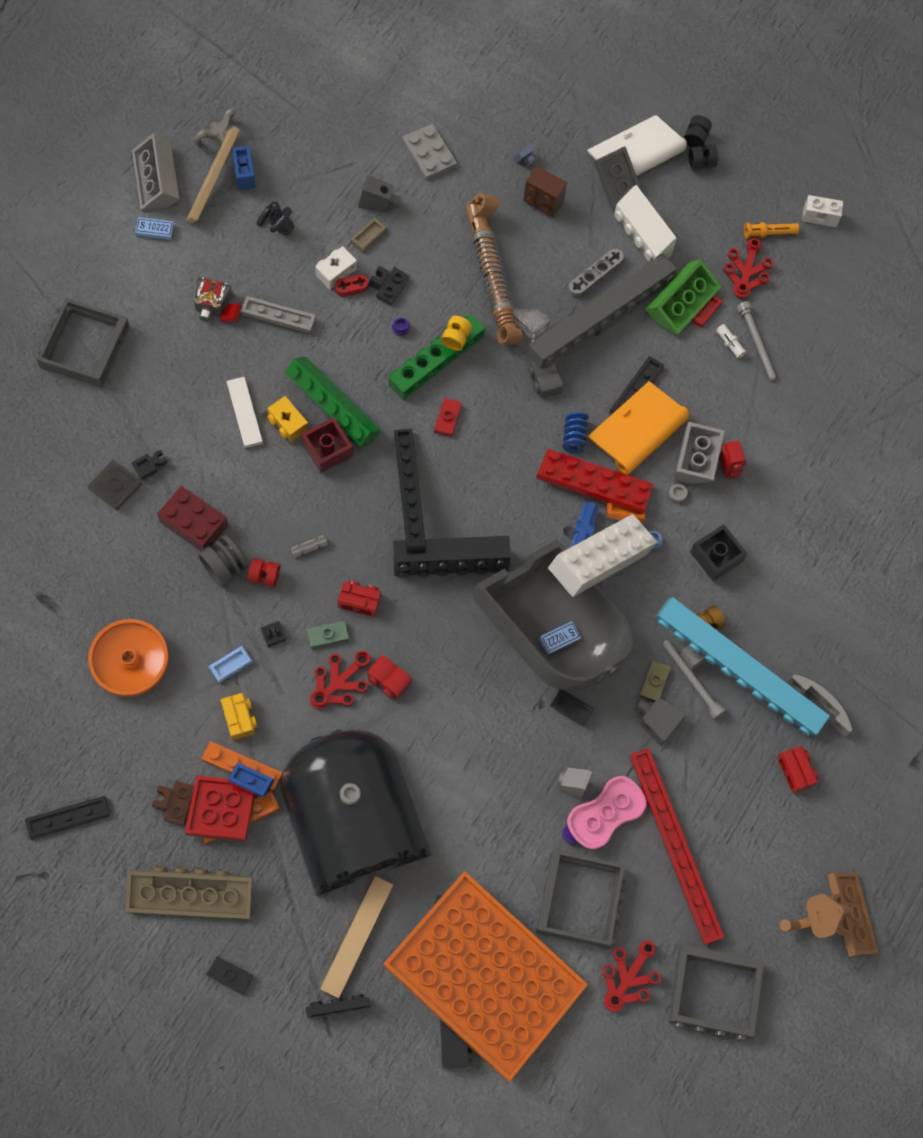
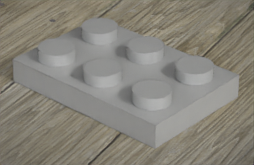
[402,124,457,180]

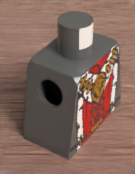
[194,277,233,322]

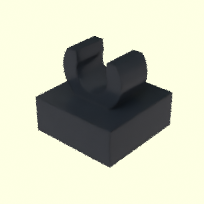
[261,621,286,647]

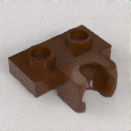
[152,781,194,826]

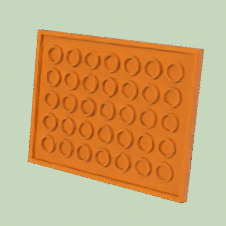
[382,871,588,1082]

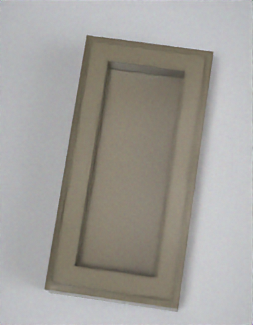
[350,217,387,253]

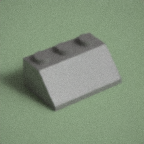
[674,422,725,485]

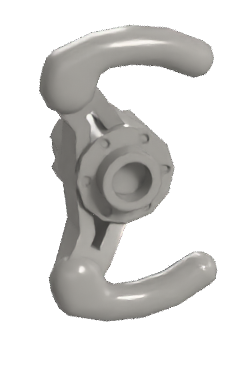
[193,108,236,145]

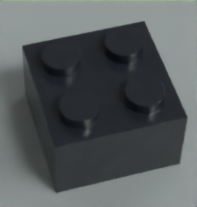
[690,524,747,581]

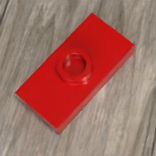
[434,398,462,437]

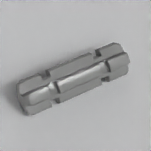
[291,535,328,558]

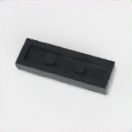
[306,994,370,1018]

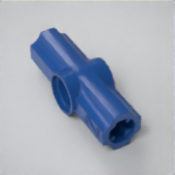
[570,502,599,548]

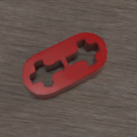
[335,275,369,297]

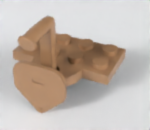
[780,873,879,957]

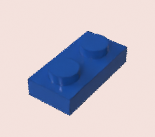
[228,762,274,799]

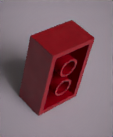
[157,486,229,551]

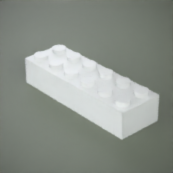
[548,514,657,597]

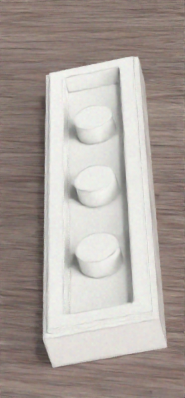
[226,377,263,448]

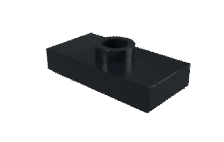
[550,690,594,726]
[206,956,254,995]

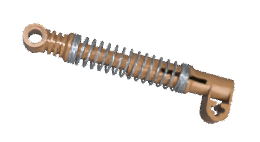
[466,193,523,346]

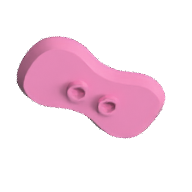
[567,776,647,849]

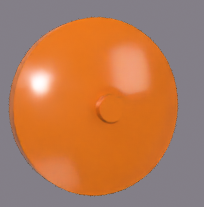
[88,619,169,697]

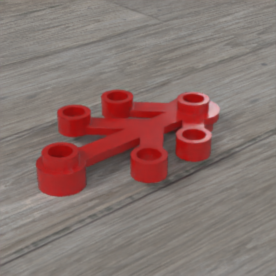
[723,238,774,299]
[310,651,370,709]
[602,940,661,1012]

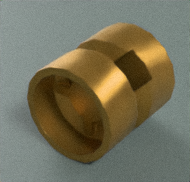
[696,605,726,631]

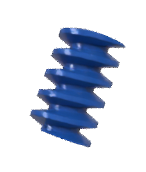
[562,412,589,453]

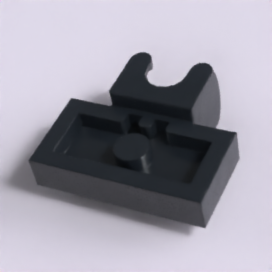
[369,266,409,306]

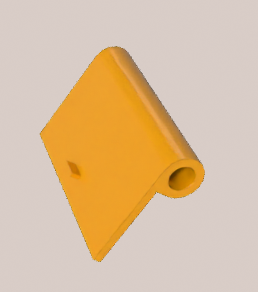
[588,381,689,475]

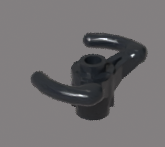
[256,201,294,236]

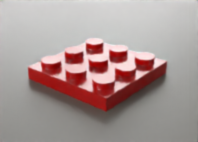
[185,775,255,842]

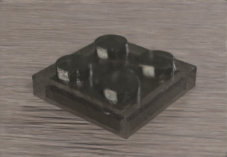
[88,459,142,511]

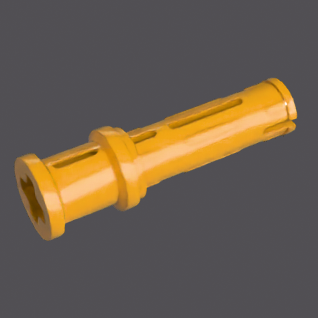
[744,222,799,239]

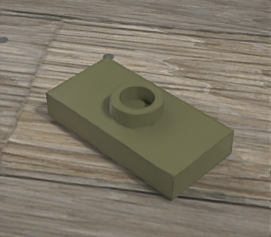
[640,660,671,702]

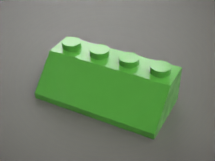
[645,259,721,335]

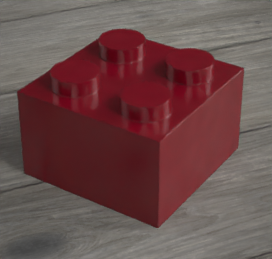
[301,417,353,473]

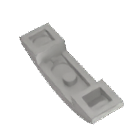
[788,674,852,737]

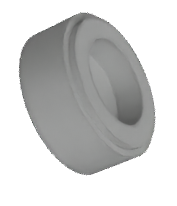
[668,484,688,504]
[340,783,361,805]

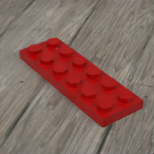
[536,448,654,514]

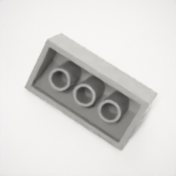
[132,133,179,211]

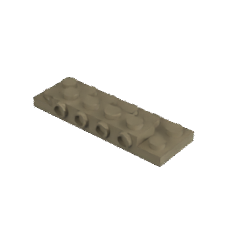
[125,865,253,919]

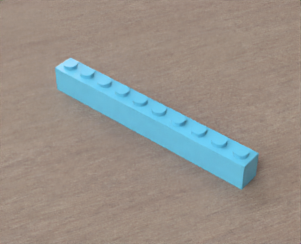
[655,597,830,736]

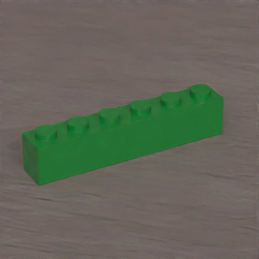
[285,357,381,446]

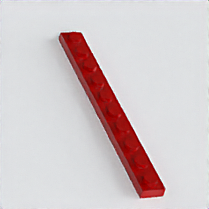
[630,748,724,945]

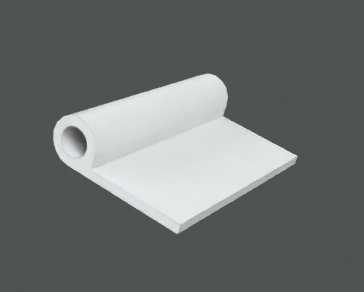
[587,115,687,176]

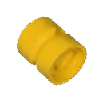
[441,316,472,351]

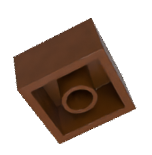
[523,166,567,217]

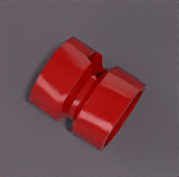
[247,557,281,588]

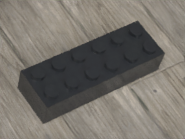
[393,536,511,578]

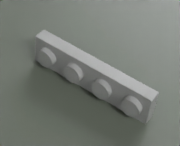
[241,296,316,334]

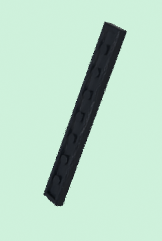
[394,429,426,552]

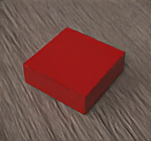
[220,303,242,323]

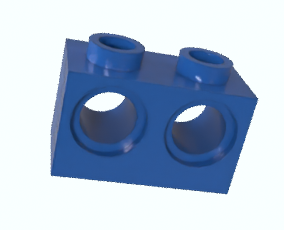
[232,146,256,190]

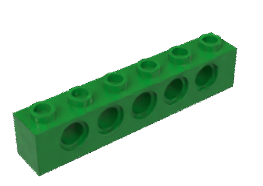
[389,313,485,400]

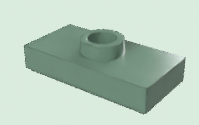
[307,621,349,649]

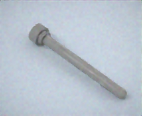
[736,301,776,381]
[663,640,726,720]

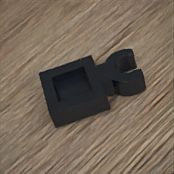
[131,450,168,480]

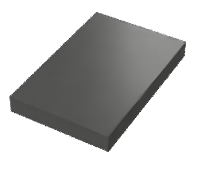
[593,146,643,210]

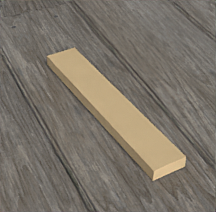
[186,126,240,224]
[320,876,394,998]

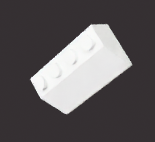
[614,185,677,262]

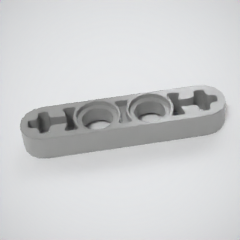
[568,249,624,298]

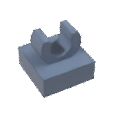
[514,143,536,167]

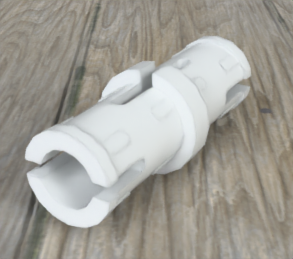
[716,324,747,359]

